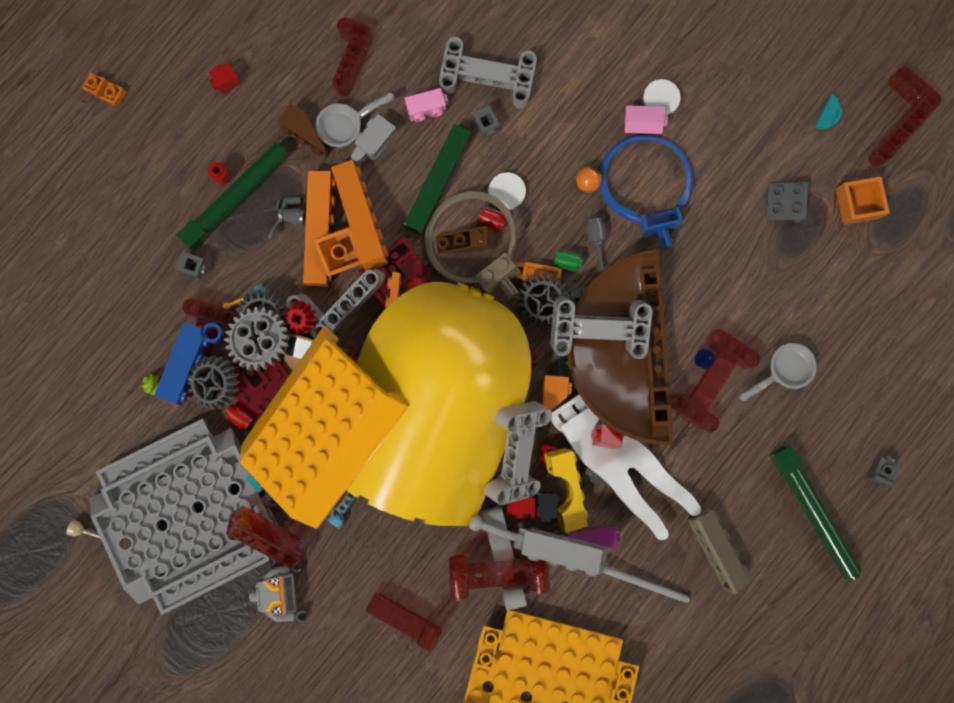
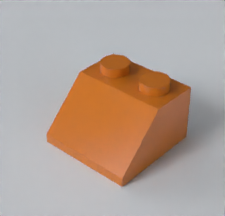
[313,225,361,276]
[540,375,572,410]

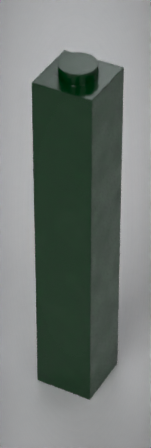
[404,124,471,236]

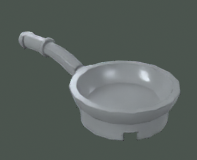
[316,93,395,148]
[739,343,816,401]

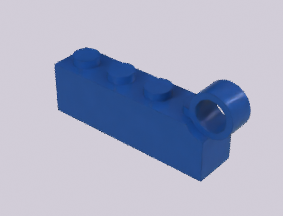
[154,323,224,406]

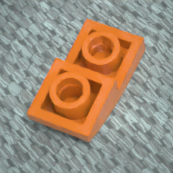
[82,73,127,107]

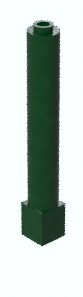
[176,142,289,252]
[769,446,862,581]

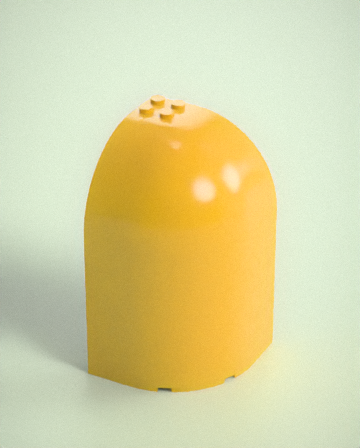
[346,282,531,526]

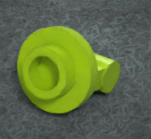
[141,374,161,395]

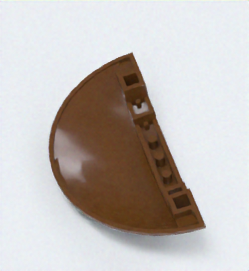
[567,249,674,445]

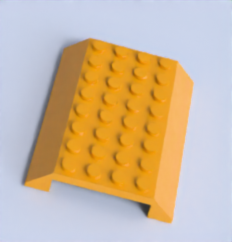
[240,326,409,529]

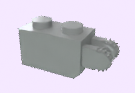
[351,114,397,166]

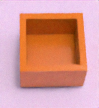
[836,177,890,225]

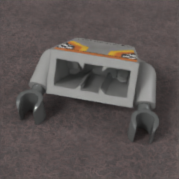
[249,560,307,623]

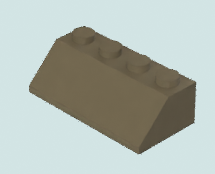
[687,509,749,595]

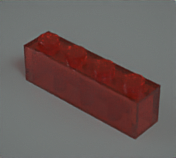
[226,505,306,568]

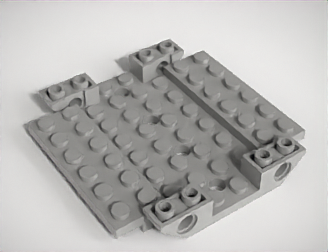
[90,419,282,615]

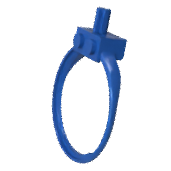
[599,135,693,249]

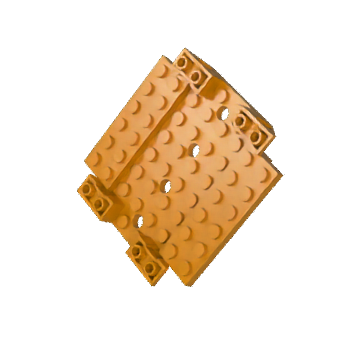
[463,610,639,703]

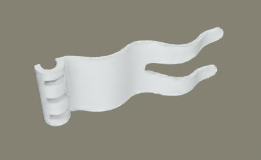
[551,394,701,540]

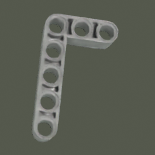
[286,269,385,339]
[482,506,527,611]

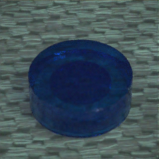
[694,349,715,369]

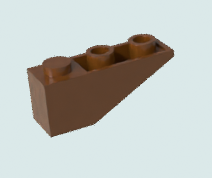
[278,103,328,157]
[436,226,498,254]

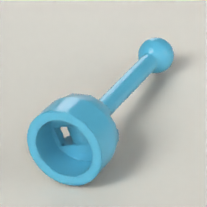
[327,495,356,529]

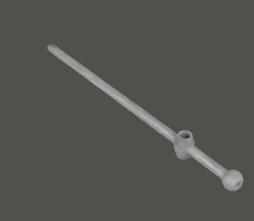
[468,515,690,603]

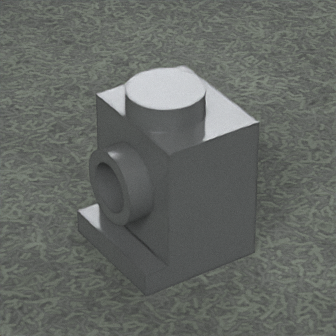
[472,105,500,138]
[175,251,209,279]
[866,455,899,487]

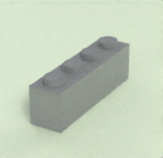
[522,528,608,576]

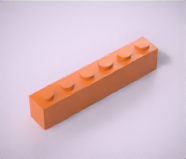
[331,160,389,271]
[303,171,336,287]

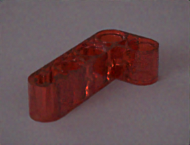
[332,17,373,97]
[365,592,442,652]

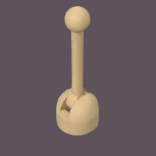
[67,519,100,538]

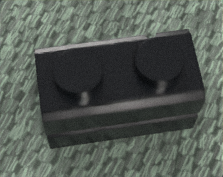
[535,492,559,522]

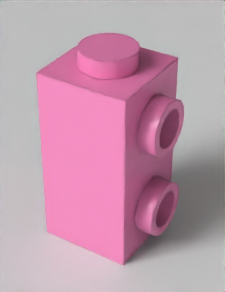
[405,88,449,122]
[625,106,668,134]

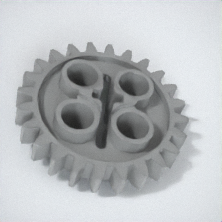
[224,307,290,371]

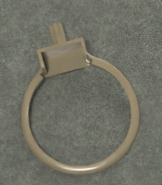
[424,191,521,299]

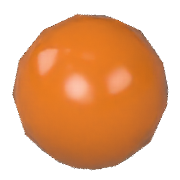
[576,166,602,193]

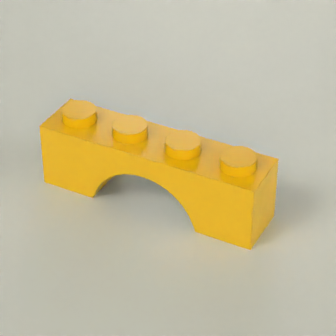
[544,448,588,533]

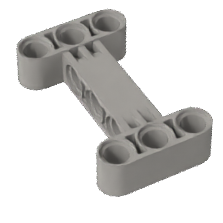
[439,37,536,109]
[550,296,652,359]
[484,401,552,505]

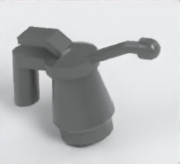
[268,196,306,239]

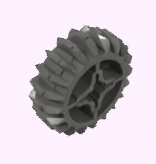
[517,273,569,325]
[236,289,288,341]
[187,356,240,409]

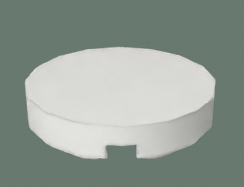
[642,79,681,116]
[488,172,526,210]

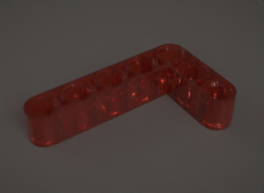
[869,67,941,167]

